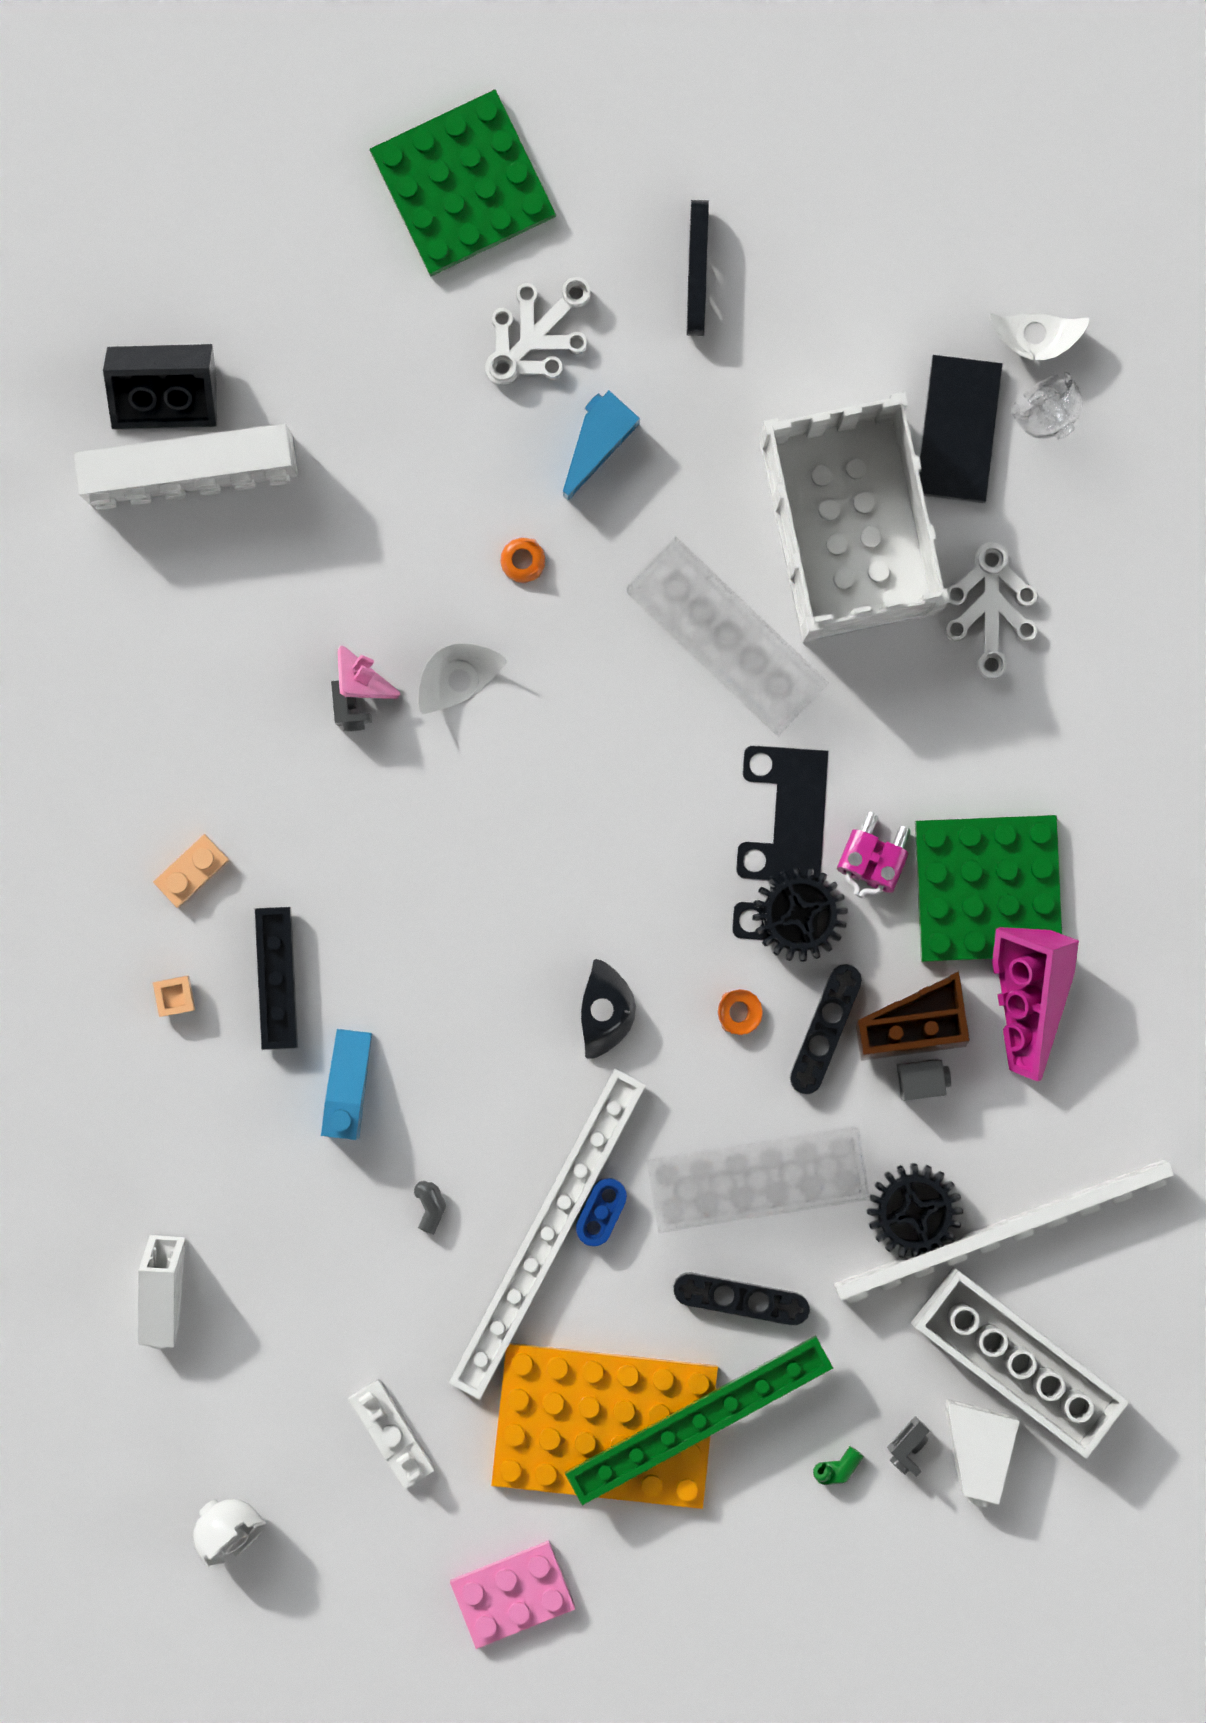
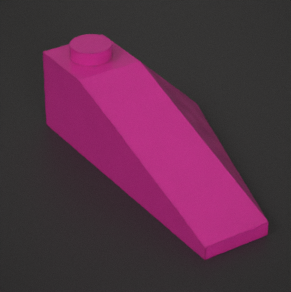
[992,927,1079,1082]

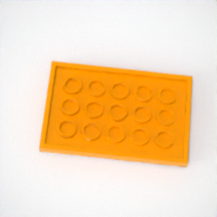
[491,1343,718,1509]

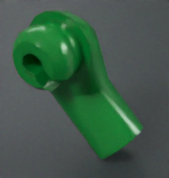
[813,1446,864,1485]

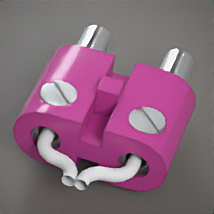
[837,812,911,898]

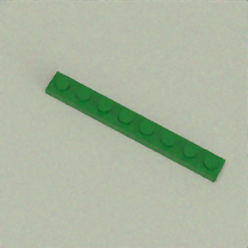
[565,1335,833,1506]

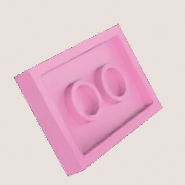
[450,1541,575,1649]

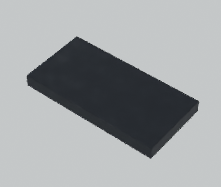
[919,355,1003,503]

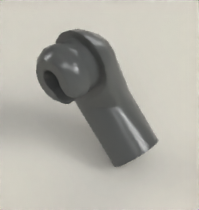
[414,1181,446,1235]

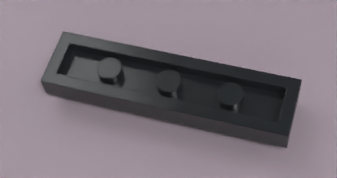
[255,907,298,1050]

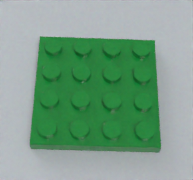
[369,89,556,277]
[915,815,1062,962]

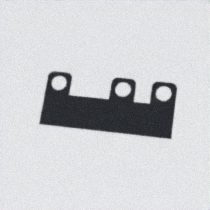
[732,746,828,943]

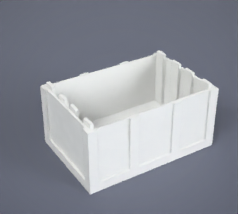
[759,392,950,643]

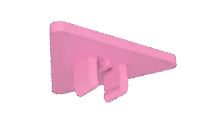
[337,646,400,699]

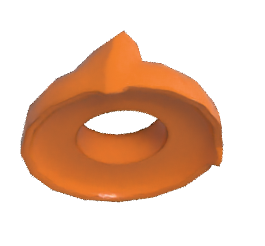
[500,537,546,583]
[717,989,763,1035]

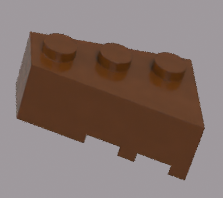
[856,971,970,1061]

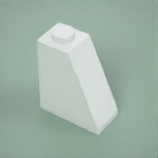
[138,1235,185,1349]
[945,1398,1020,1507]

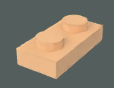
[153,834,230,908]

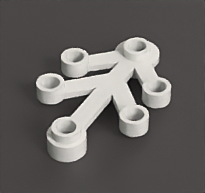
[485,277,590,385]
[945,542,1038,679]

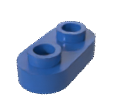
[576,1178,627,1246]

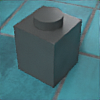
[896,1059,951,1101]

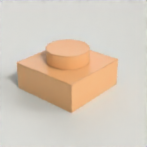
[153,976,196,1017]

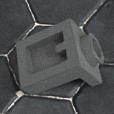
[331,680,372,731]
[887,1416,930,1477]

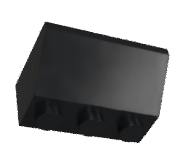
[103,344,217,429]

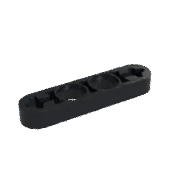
[686,200,709,336]
[790,964,862,1094]
[673,1272,810,1325]

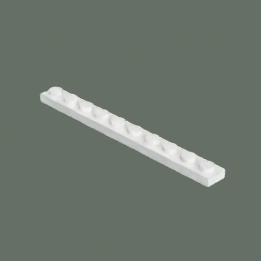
[448,1068,646,1400]
[834,1160,1174,1303]

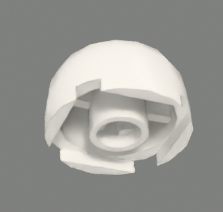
[193,1499,266,1569]

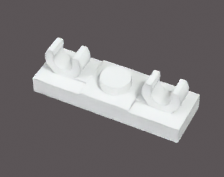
[348,1379,435,1490]

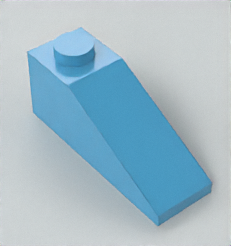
[563,390,640,501]
[321,1029,372,1140]

